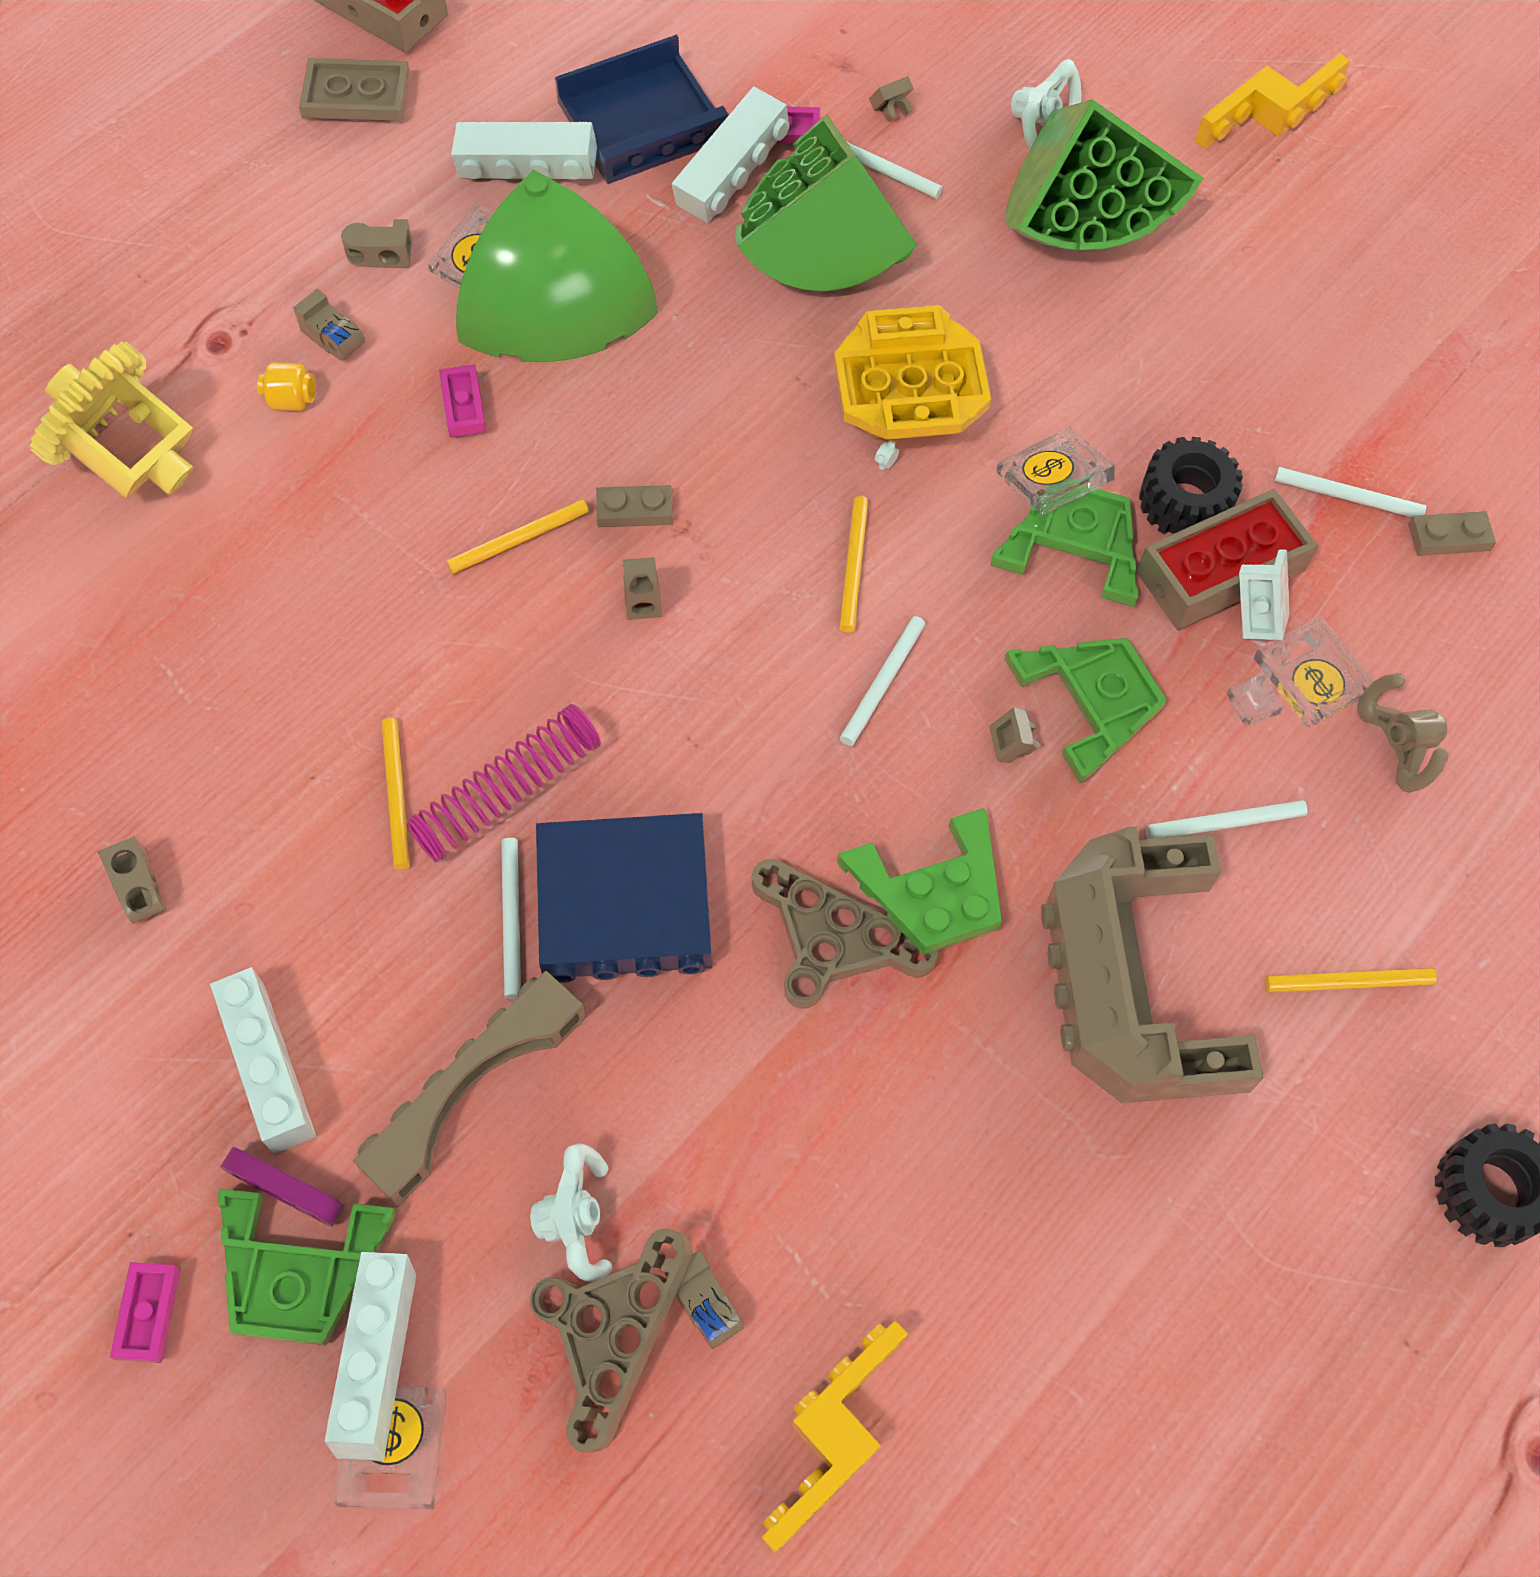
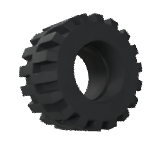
[1139,437,1243,534]
[1435,1123,1540,1247]

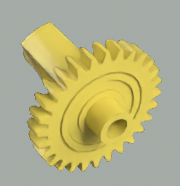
[29,341,194,499]

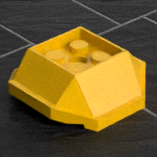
[834,305,991,439]

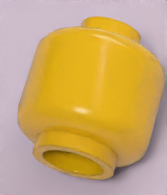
[257,362,315,411]

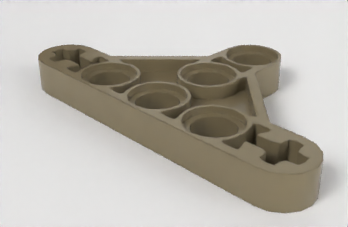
[752,859,938,1009]
[530,1229,693,1452]

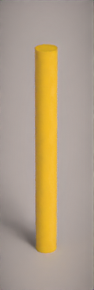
[839,496,868,633]
[446,499,589,575]
[381,718,410,870]
[1264,968,1437,993]

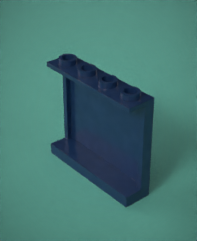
[555,34,729,184]
[536,813,712,983]

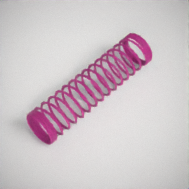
[406,704,601,862]

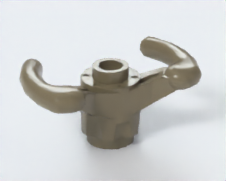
[1357,673,1448,793]

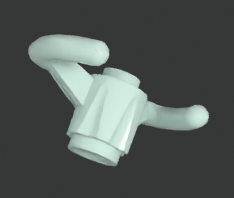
[1011,59,1082,150]
[530,1144,612,1282]

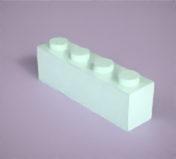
[671,86,789,224]
[451,122,597,180]
[210,967,317,1155]
[324,1252,416,1461]

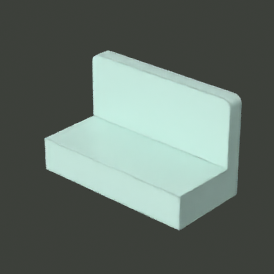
[1239,550,1289,640]

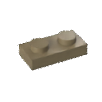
[596,485,673,527]
[1408,511,1496,556]

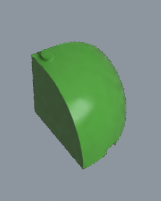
[1005,99,1204,250]
[736,114,917,291]
[456,170,658,362]

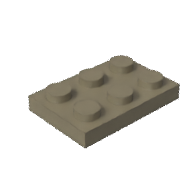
[299,58,410,121]

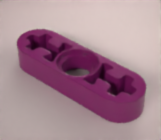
[220,1147,344,1227]

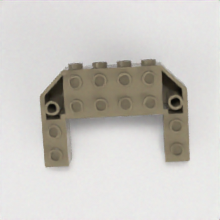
[1041,826,1264,1103]

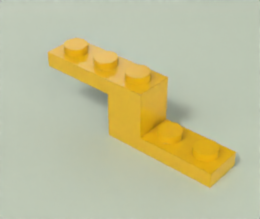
[1195,54,1350,149]
[761,1320,908,1555]

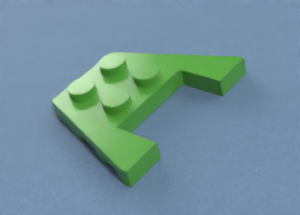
[990,480,1139,607]
[1004,638,1167,784]
[837,808,1002,954]
[218,1189,396,1346]

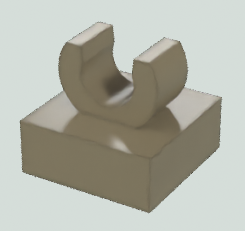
[869,76,913,122]
[989,707,1041,763]

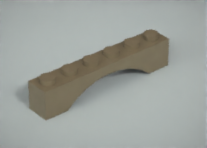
[353,971,586,1207]

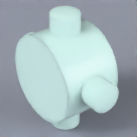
[875,440,899,470]

